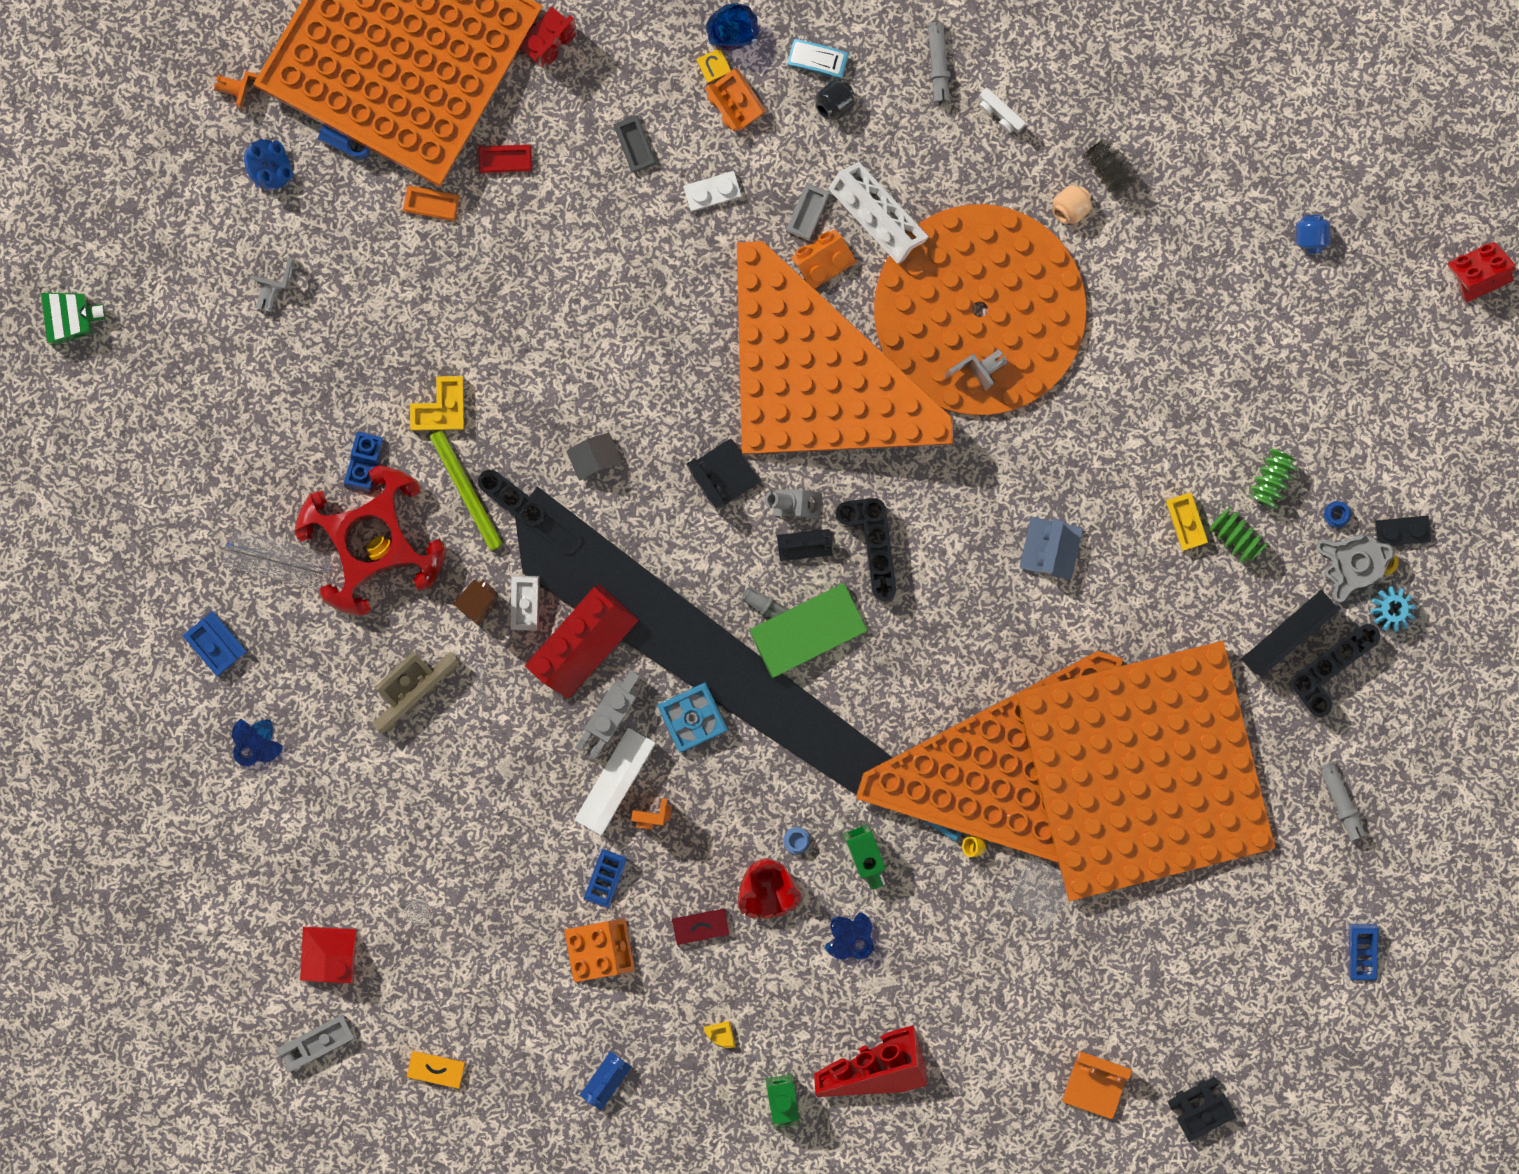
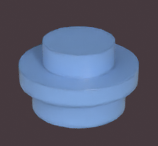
[783,827,810,854]

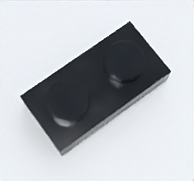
[1374,515,1431,546]

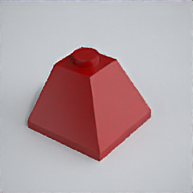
[300,927,357,983]

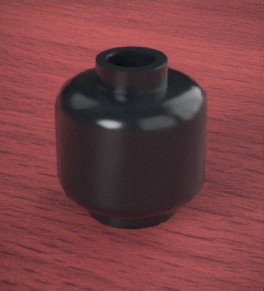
[815,80,855,120]

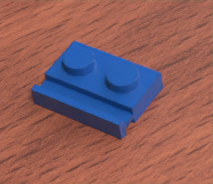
[182,611,247,677]

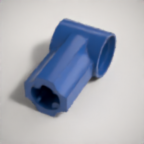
[318,125,371,160]

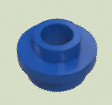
[1324,501,1351,528]

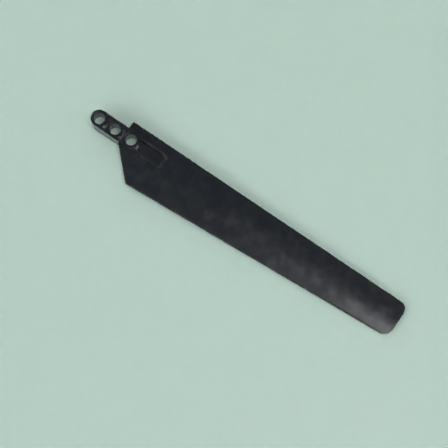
[478,469,892,795]

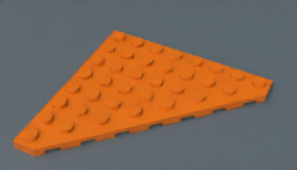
[737,241,954,454]
[855,651,1123,863]

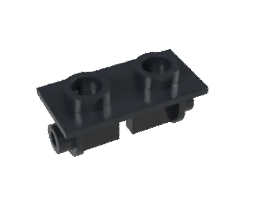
[777,529,833,561]

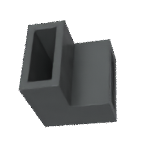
[566,432,622,481]

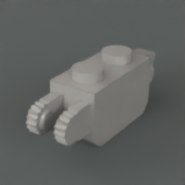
[575,670,640,760]

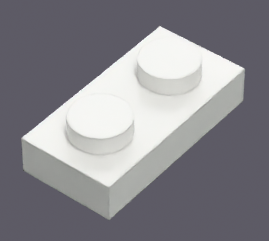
[978,87,1025,134]
[683,171,742,212]
[511,575,540,631]

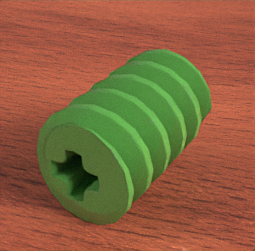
[1247,448,1298,509]
[1209,506,1268,563]

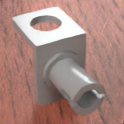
[251,257,296,312]
[944,350,1007,391]
[765,490,822,519]

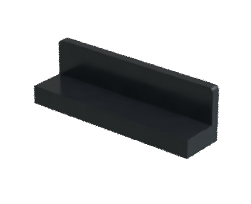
[1241,589,1341,679]

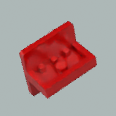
[1447,242,1516,303]

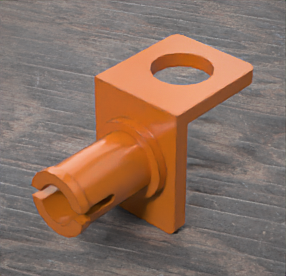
[214,71,259,110]

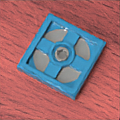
[657,682,728,753]

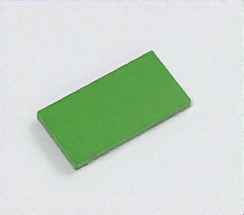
[748,583,867,678]

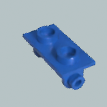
[579,1051,632,1110]

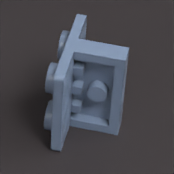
[1020,517,1082,580]

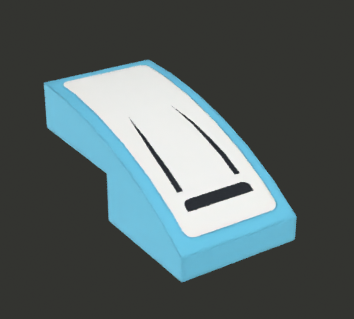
[787,39,849,79]

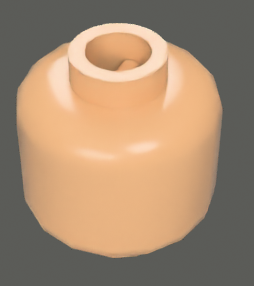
[1052,185,1092,225]

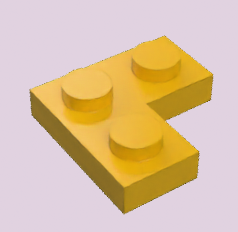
[410,376,464,431]

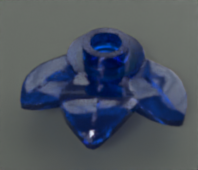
[232,719,283,766]
[824,912,874,960]

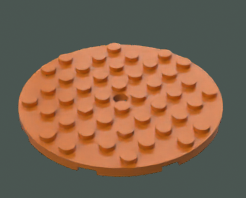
[874,204,1086,416]

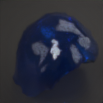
[705,2,760,51]

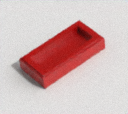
[478,144,532,174]

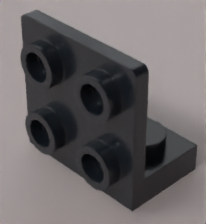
[686,439,759,511]

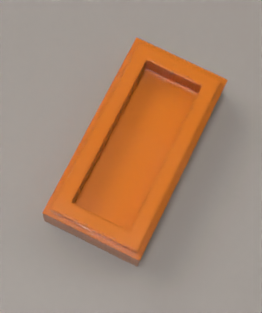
[403,185,460,222]

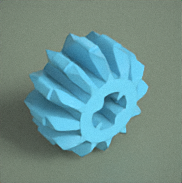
[1370,587,1416,632]

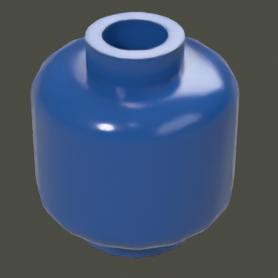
[1296,214,1331,254]

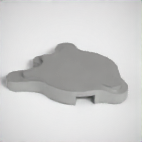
[1316,535,1395,603]

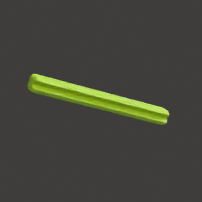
[430,430,502,551]

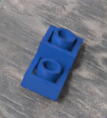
[344,431,383,493]

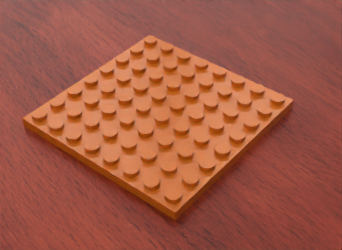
[253,0,543,187]
[1016,641,1275,902]

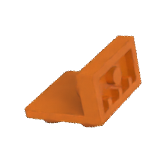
[564,918,635,982]
[1062,1051,1132,1119]

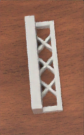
[828,162,929,264]

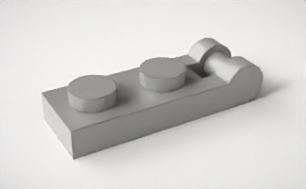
[276,1014,355,1073]

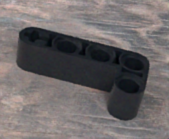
[835,498,896,603]
[1289,624,1380,718]

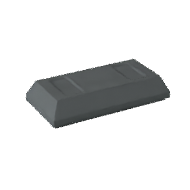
[613,115,657,173]

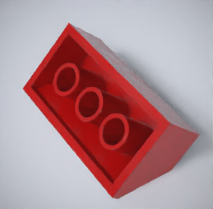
[525,584,639,699]

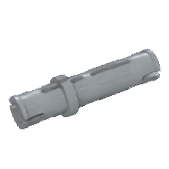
[927,22,951,104]
[1318,761,1366,842]

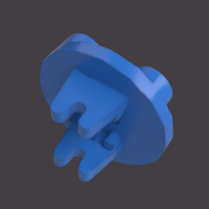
[244,139,293,190]

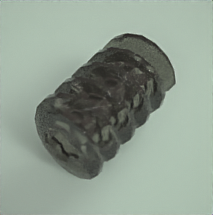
[1082,140,1139,199]

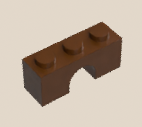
[453,579,499,626]

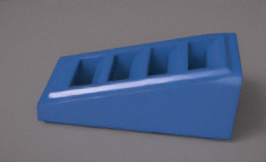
[583,848,627,908]
[1349,924,1379,981]

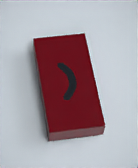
[672,908,730,945]

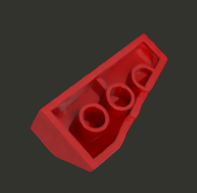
[814,1025,928,1097]

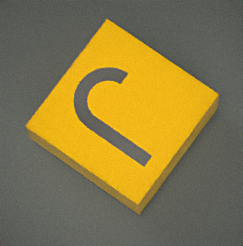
[696,48,731,84]

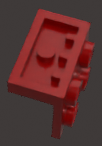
[520,7,576,68]

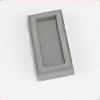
[786,182,831,242]

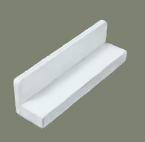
[575,728,656,836]

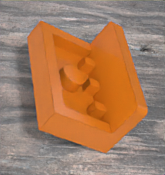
[705,68,767,131]
[791,230,856,289]
[631,798,672,830]

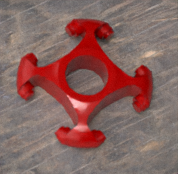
[294,465,446,617]

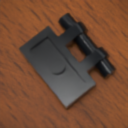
[1167,1076,1236,1142]

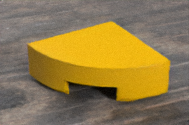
[703,1021,735,1048]

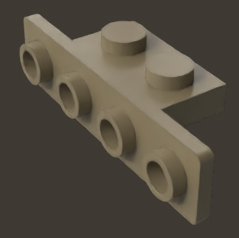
[372,651,460,734]

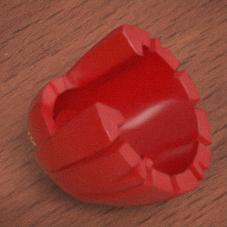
[738,858,801,919]

